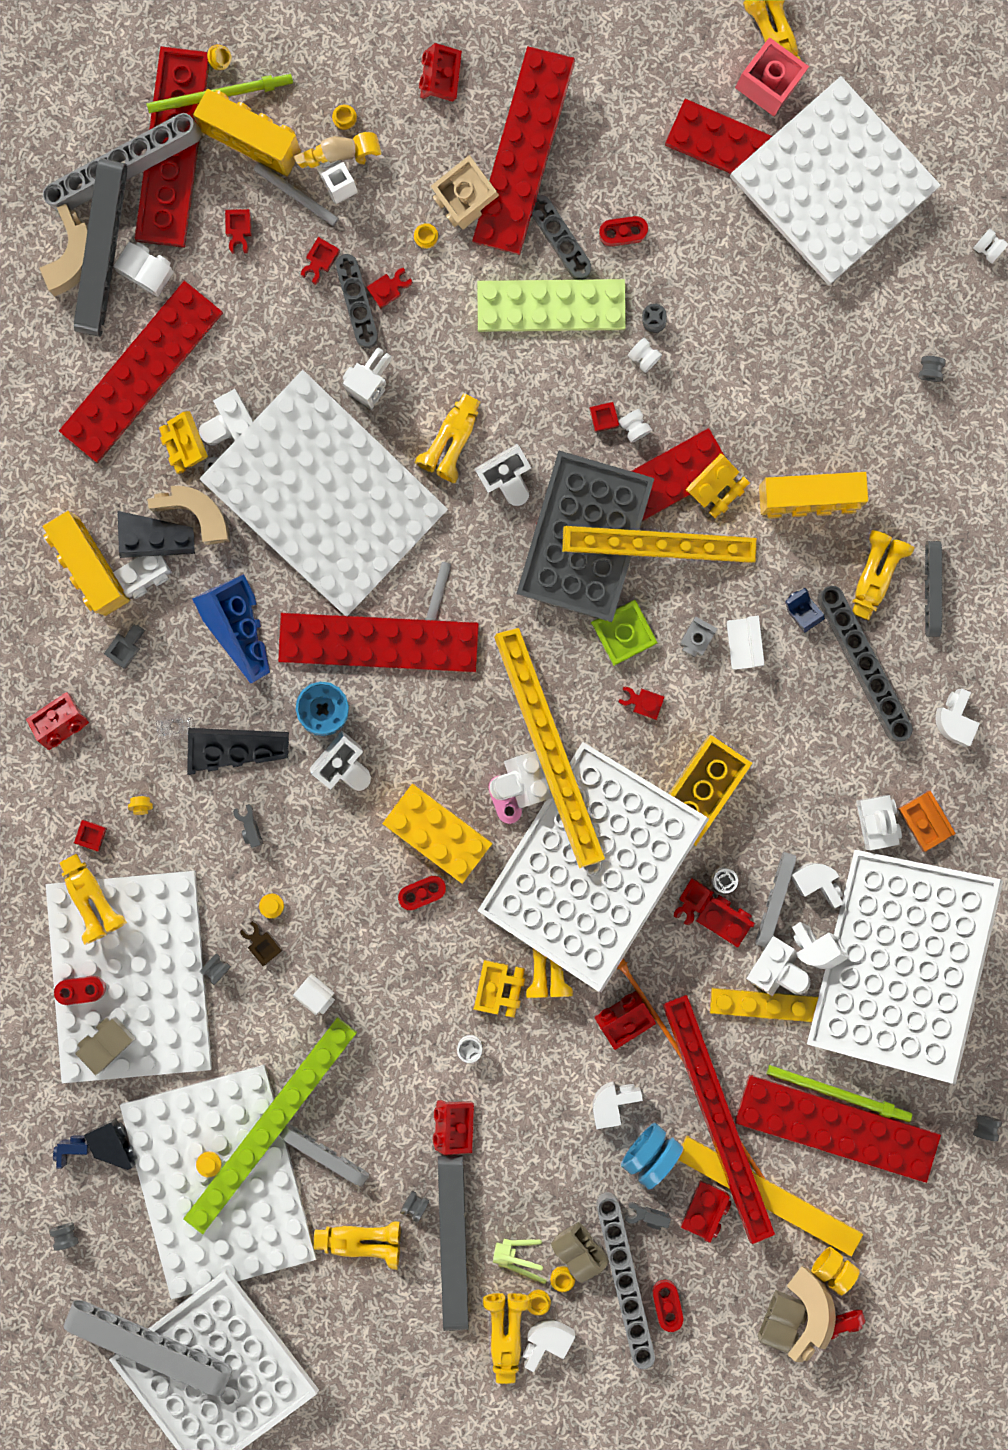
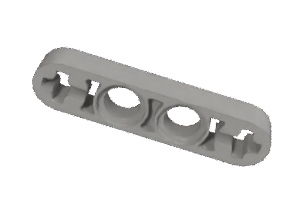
[755,852,796,948]
[280,1124,369,1187]

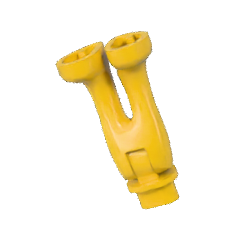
[743,0,801,60]
[414,394,481,483]
[852,530,915,621]
[59,854,127,945]
[526,948,573,998]
[314,1221,401,1270]
[483,1293,530,1384]

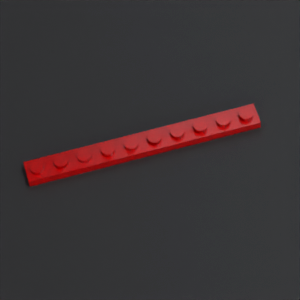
[662,995,775,1244]

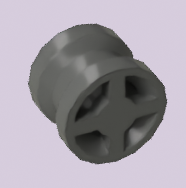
[642,304,667,333]
[918,356,946,382]
[200,953,231,985]
[973,1115,1002,1142]
[400,1191,429,1223]
[49,1222,79,1251]

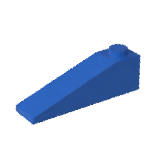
[192,574,270,683]

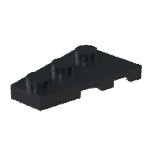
[117,511,195,558]

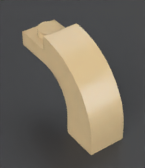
[39,204,88,297]
[147,486,231,545]
[787,1266,835,1363]

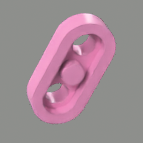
[489,775,522,824]

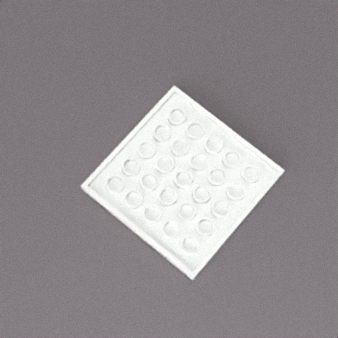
[730,76,941,285]
[109,1269,319,1450]

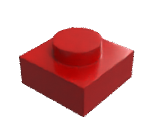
[589,402,619,433]
[74,820,107,851]

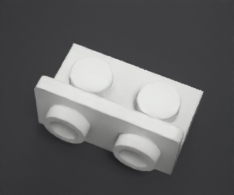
[113,556,172,599]

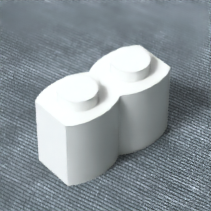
[113,242,174,297]
[293,974,335,1015]

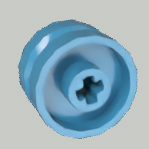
[621,1123,683,1190]

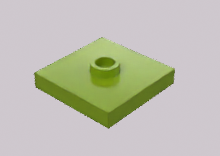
[591,600,658,666]

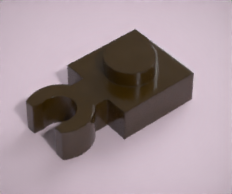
[240,920,283,967]

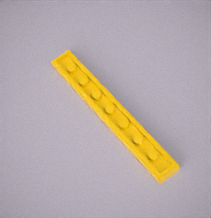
[562,526,757,563]
[678,1136,863,1257]

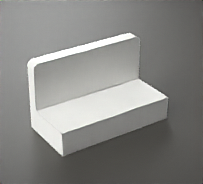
[727,616,764,670]

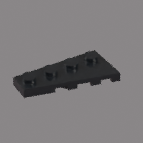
[187,728,289,775]

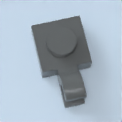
[104,624,146,669]
[233,804,264,848]
[624,1202,671,1230]

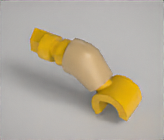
[293,132,382,169]

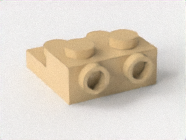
[431,155,499,230]

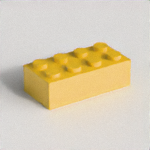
[193,89,301,177]
[759,472,868,519]
[42,511,131,616]
[668,735,752,846]
[382,783,492,884]

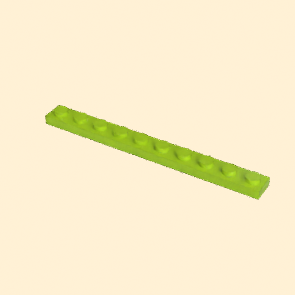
[183,1017,357,1234]

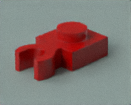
[225,209,251,254]
[301,237,340,285]
[366,268,413,309]
[618,687,665,720]
[673,878,714,925]

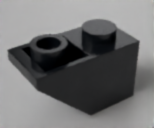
[84,1118,137,1170]

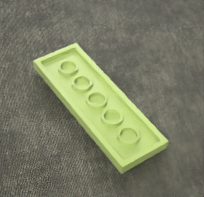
[477,279,626,332]

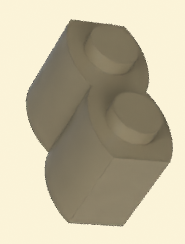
[75,1017,136,1076]
[551,1222,609,1283]
[758,1290,808,1353]

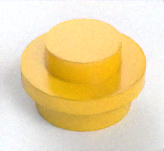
[207,44,232,71]
[332,105,357,130]
[414,223,438,249]
[128,796,153,815]
[259,893,284,918]
[196,1151,222,1177]
[550,1266,575,1292]
[528,1289,551,1316]

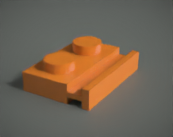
[897,791,956,852]

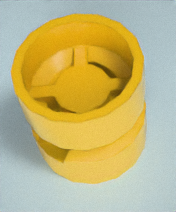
[811,1247,860,1296]

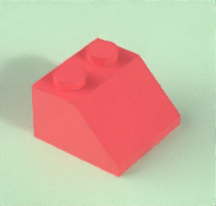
[735,37,809,117]

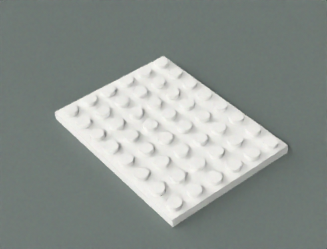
[200,370,448,616]
[478,742,709,993]
[807,850,1003,1085]
[46,871,212,1083]
[120,1065,317,1300]

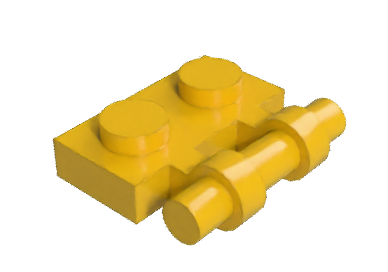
[159,411,208,474]
[686,454,750,519]
[473,960,525,1018]

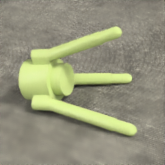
[493,1239,547,1284]

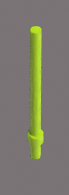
[146,74,293,113]
[766,1065,912,1123]

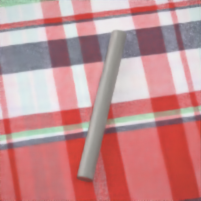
[254,162,339,227]
[426,562,451,620]

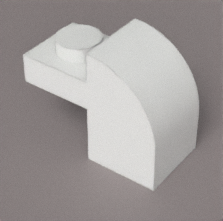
[316,160,358,204]
[936,689,980,747]
[791,863,843,908]
[792,922,849,969]
[593,1081,643,1129]
[523,1320,575,1372]

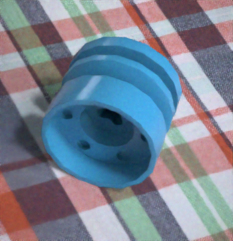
[295,681,349,736]

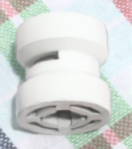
[973,228,1008,264]
[628,338,662,373]
[619,409,652,443]
[711,868,738,893]
[457,1035,482,1063]

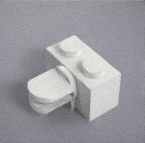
[343,348,392,410]
[199,389,253,446]
[474,444,531,506]
[310,731,371,791]
[490,751,552,809]
[856,795,902,850]
[746,936,810,996]

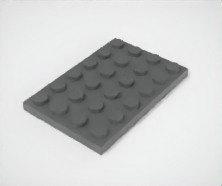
[516,450,654,623]

